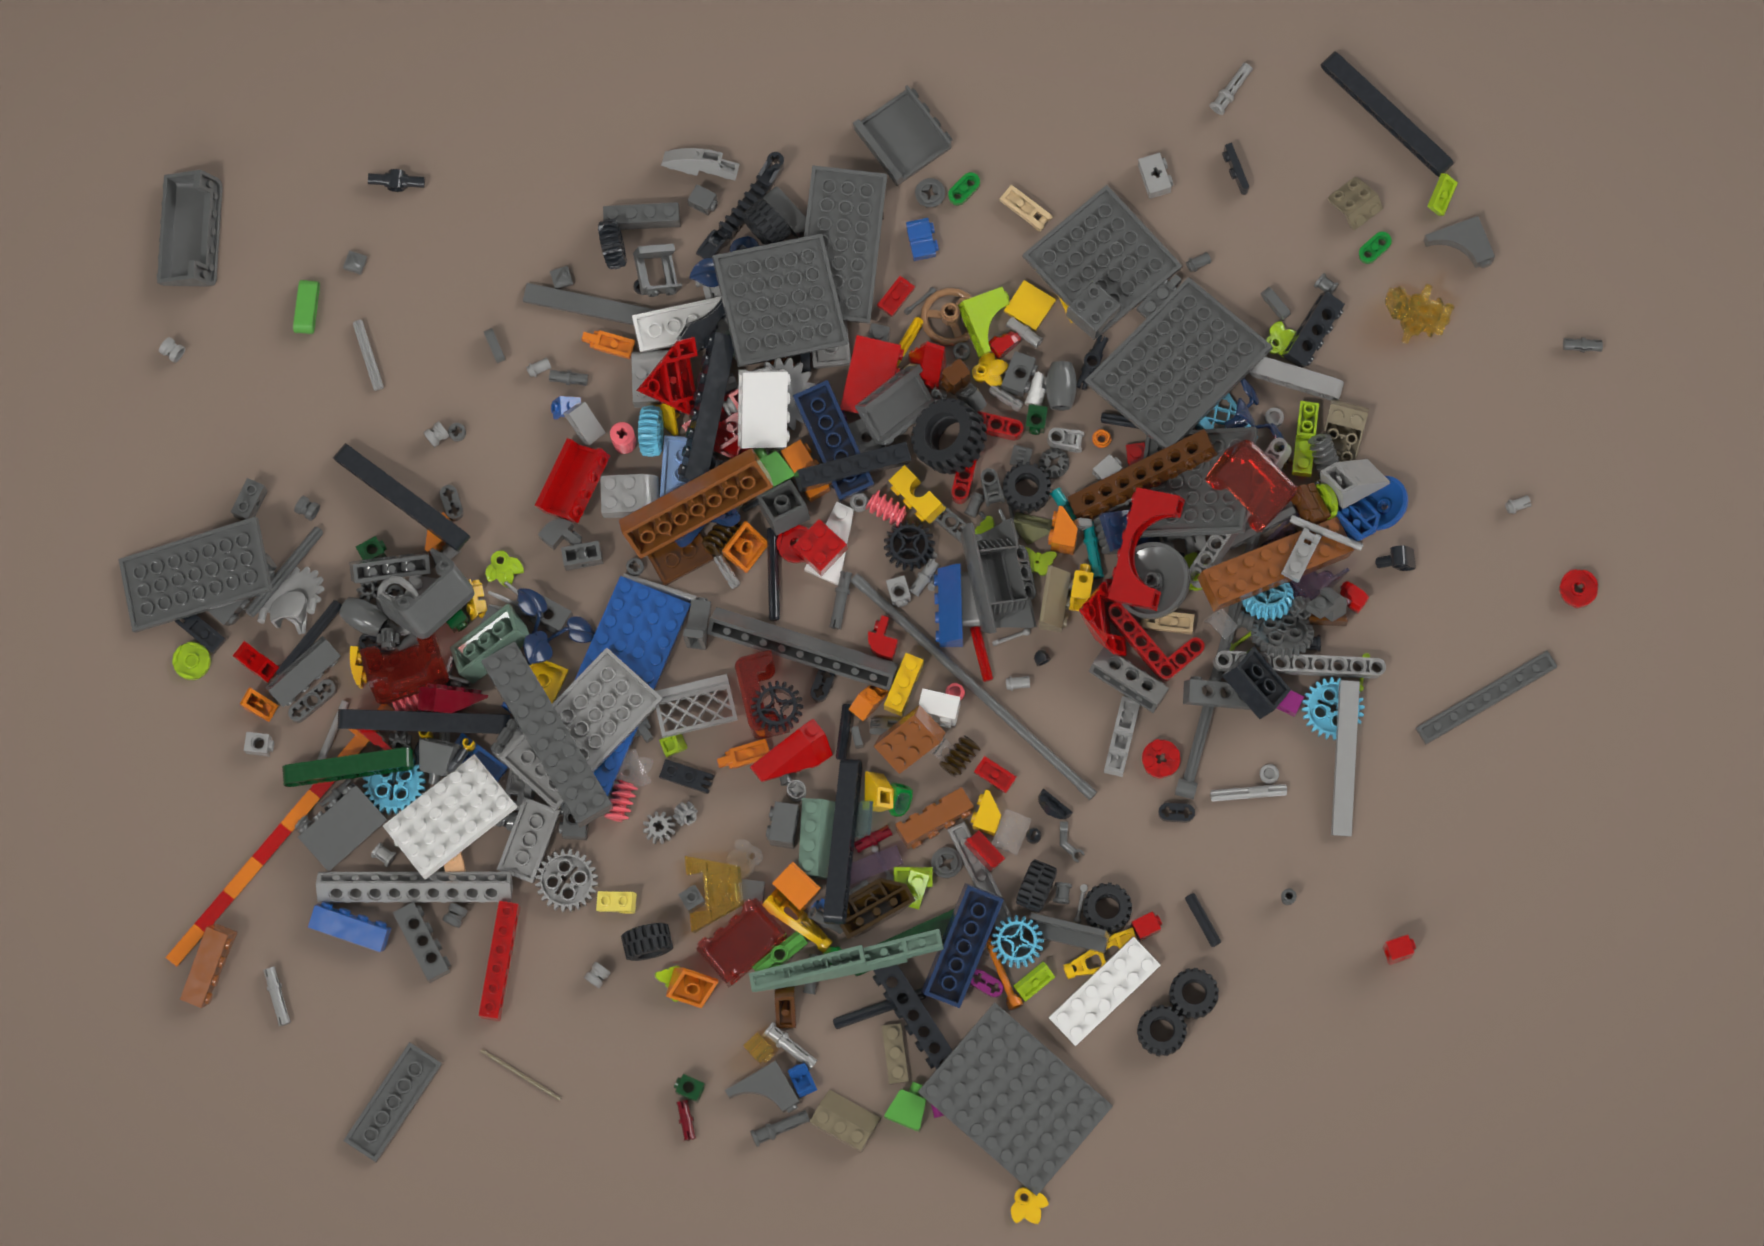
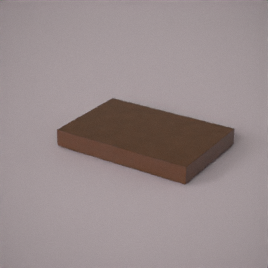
[647,532,714,586]

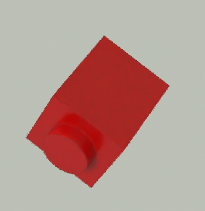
[1131,911,1163,942]

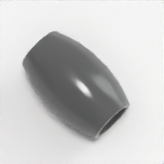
[1046,361,1077,411]
[339,597,390,637]

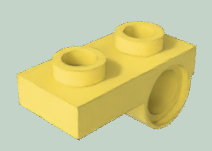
[596,891,637,914]

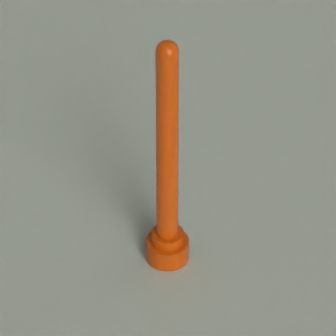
[986,935,1023,1010]

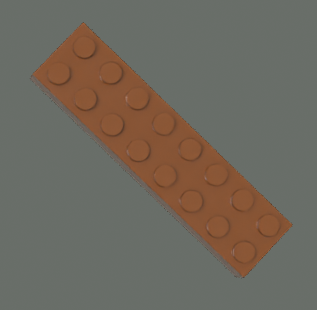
[619,448,773,559]
[1197,517,1354,612]

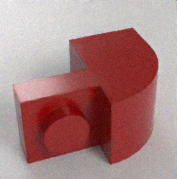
[868,615,898,662]
[233,641,279,683]

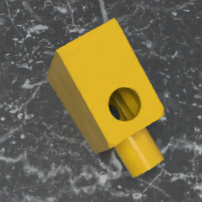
[1069,564,1094,611]

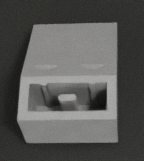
[1320,459,1390,509]

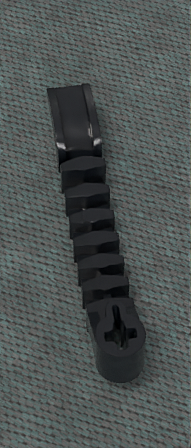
[696,152,785,259]

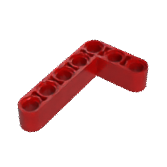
[952,411,1023,504]
[1107,603,1205,681]

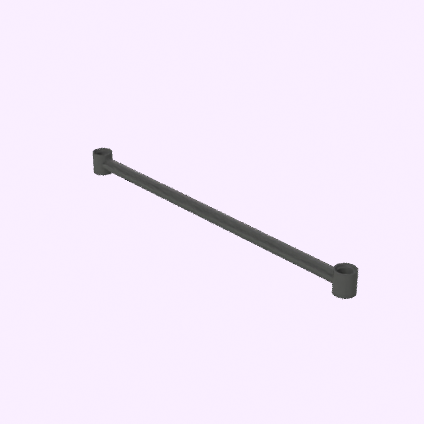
[1175,535,1261,800]

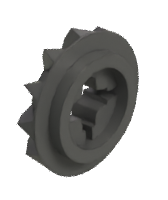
[915,178,945,208]
[1039,448,1069,478]
[931,847,962,879]

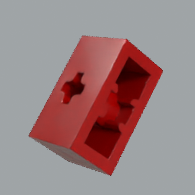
[1383,935,1416,965]

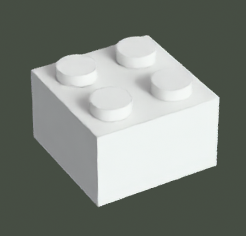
[919,689,961,728]

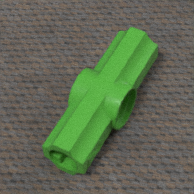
[752,931,808,972]

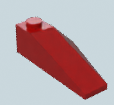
[909,341,946,389]
[750,719,833,782]

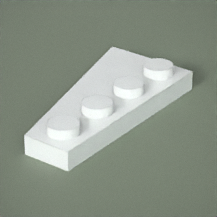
[804,502,854,586]

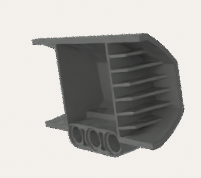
[961,518,1037,634]

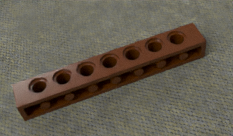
[1068,429,1218,519]

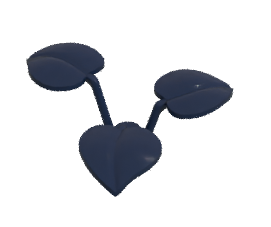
[689,236,760,287]
[1225,378,1285,450]
[517,588,595,665]

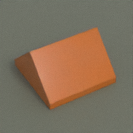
[722,521,767,573]
[772,862,821,911]
[666,968,719,1008]

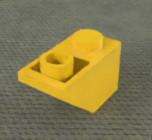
[864,771,894,812]
[971,790,1001,836]

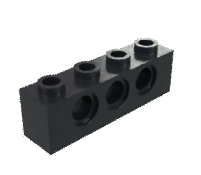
[1282,291,1345,368]

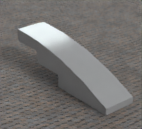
[1104,696,1140,777]

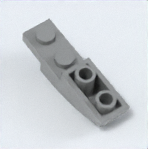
[661,148,739,181]

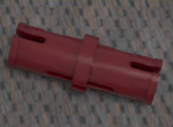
[854,825,893,853]
[676,1100,696,1141]

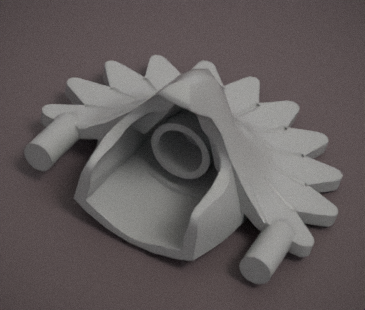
[754,358,815,430]
[257,567,325,634]

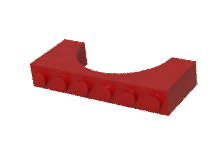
[1108,487,1185,611]

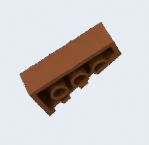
[895,787,974,850]
[180,924,238,1008]

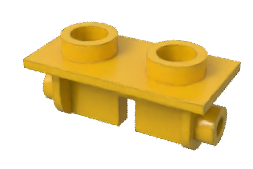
[466,579,487,621]

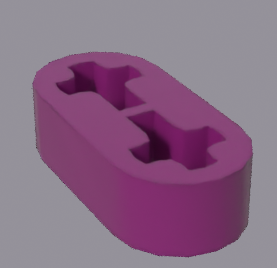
[970,970,1003,998]

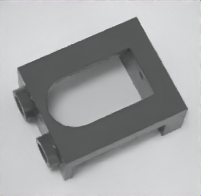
[633,244,682,297]

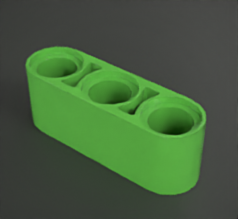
[293,280,320,334]

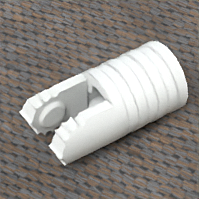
[1025,371,1047,406]

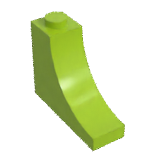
[957,287,1010,358]

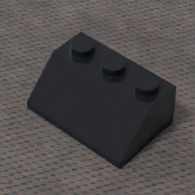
[1222,646,1291,719]

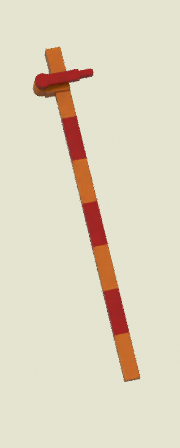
[165,702,395,967]

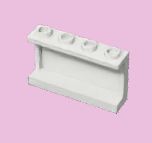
[738,369,791,448]

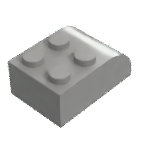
[632,350,669,408]
[600,474,660,518]

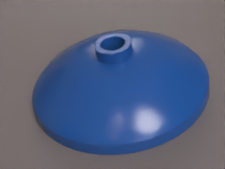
[1365,476,1408,530]

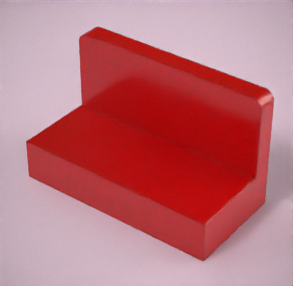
[964,830,1005,872]

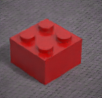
[793,519,848,577]

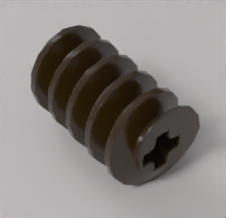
[702,522,741,556]
[939,735,981,778]

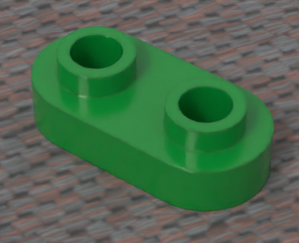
[948,172,980,206]
[1358,232,1392,264]

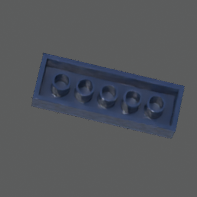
[793,380,874,502]
[921,883,1004,1008]

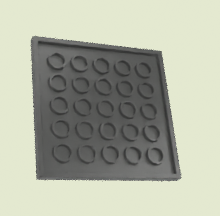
[1022,185,1182,338]
[712,234,849,367]
[1140,427,1258,538]

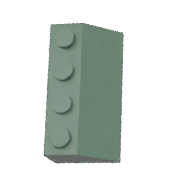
[450,604,529,684]
[798,798,835,880]

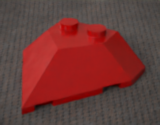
[636,337,698,416]
[682,388,755,459]
[1079,579,1127,657]

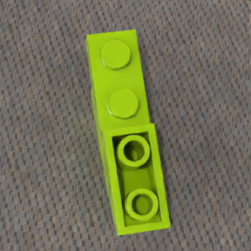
[1292,401,1319,477]

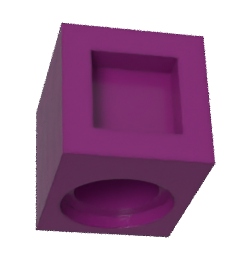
[1276,690,1304,717]

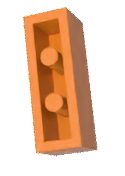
[781,440,831,503]

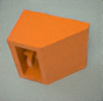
[1048,506,1078,555]

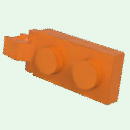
[582,330,635,360]
[717,739,770,769]

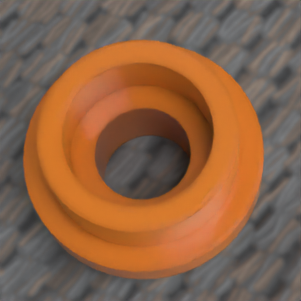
[1092,429,1111,448]

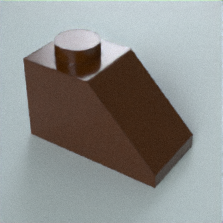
[775,986,796,1028]

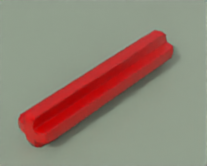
[970,626,993,682]

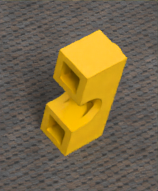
[888,465,946,524]
[884,653,924,717]

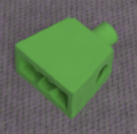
[754,448,794,493]
[884,1082,926,1132]

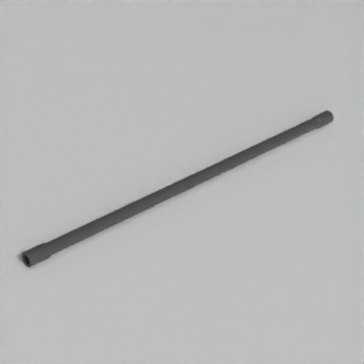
[850,573,1097,800]

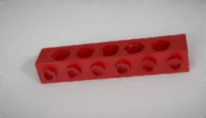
[478,901,520,1021]

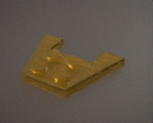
[685,856,744,933]

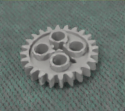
[535,849,598,912]

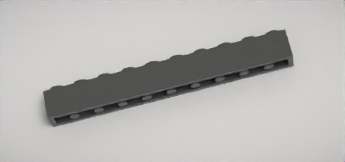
[707,607,899,691]

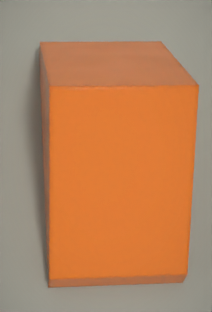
[240,687,279,722]

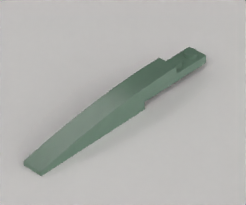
[749,929,944,992]

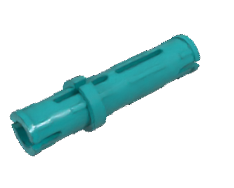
[1083,521,1104,579]

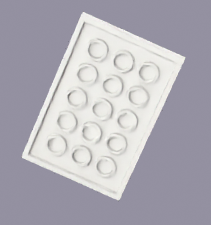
[383,754,517,879]

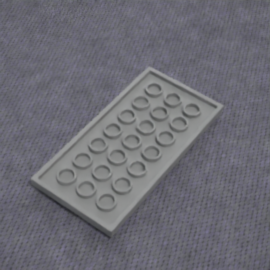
[500,648,663,811]

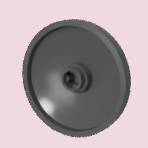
[1122,542,1190,619]

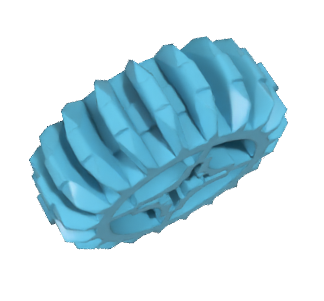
[638,406,664,457]
[1242,583,1294,621]
[991,915,1044,969]

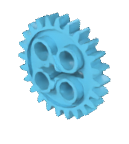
[1301,677,1365,740]
[363,759,426,815]

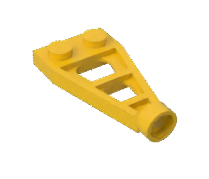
[762,888,833,953]
[1063,928,1137,979]

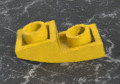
[350,646,368,689]

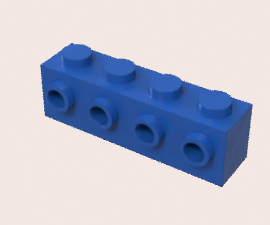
[308,902,392,952]

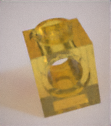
[743,1032,774,1064]

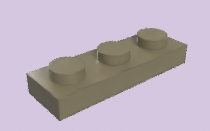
[882,1023,909,1085]

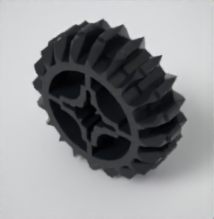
[598,218,627,270]
[884,520,935,571]
[751,681,804,733]

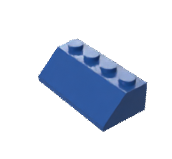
[934,564,963,648]

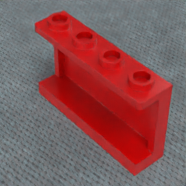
[840,335,904,414]
[534,438,610,523]

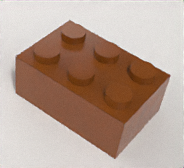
[874,705,946,774]

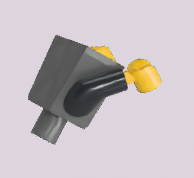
[414,731,476,785]

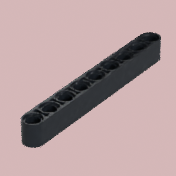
[1320,51,1454,177]
[333,443,471,552]
[337,709,510,734]
[823,759,862,924]

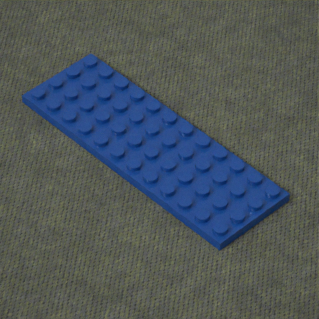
[574,576,691,797]

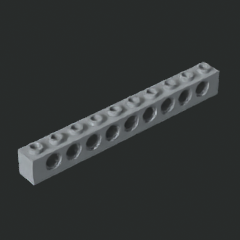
[316,872,513,903]

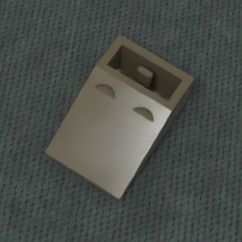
[1323,399,1369,462]

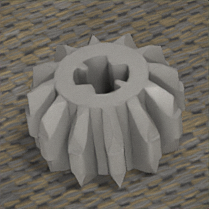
[643,811,676,844]

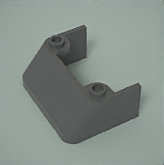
[378,548,474,639]

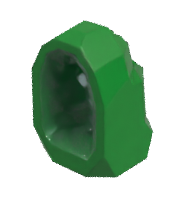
[889,782,913,817]

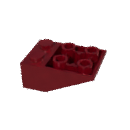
[417,683,489,713]

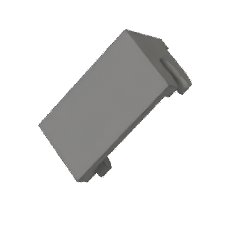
[563,402,606,445]

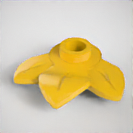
[972,353,1009,386]
[1011,1187,1049,1224]

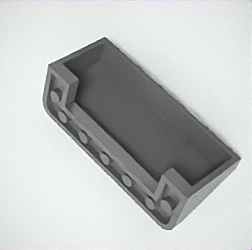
[157,170,222,287]

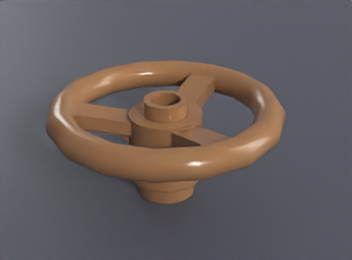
[921,288,972,346]

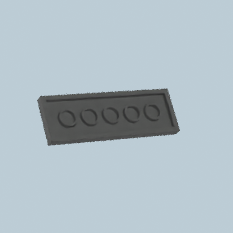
[343,1042,442,1163]

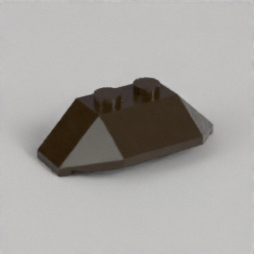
[839,878,916,940]

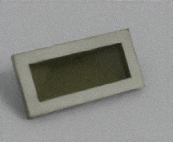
[1014,512,1052,545]

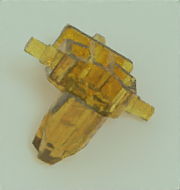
[1385,284,1455,344]

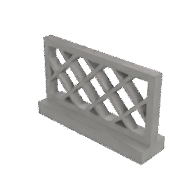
[655,674,738,738]

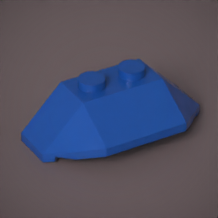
[1335,498,1380,541]

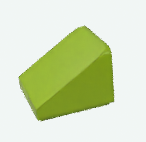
[659,734,688,757]

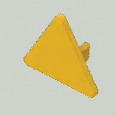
[654,403,680,436]

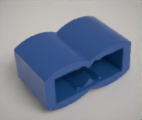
[906,218,939,261]

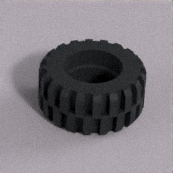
[911,398,987,475]

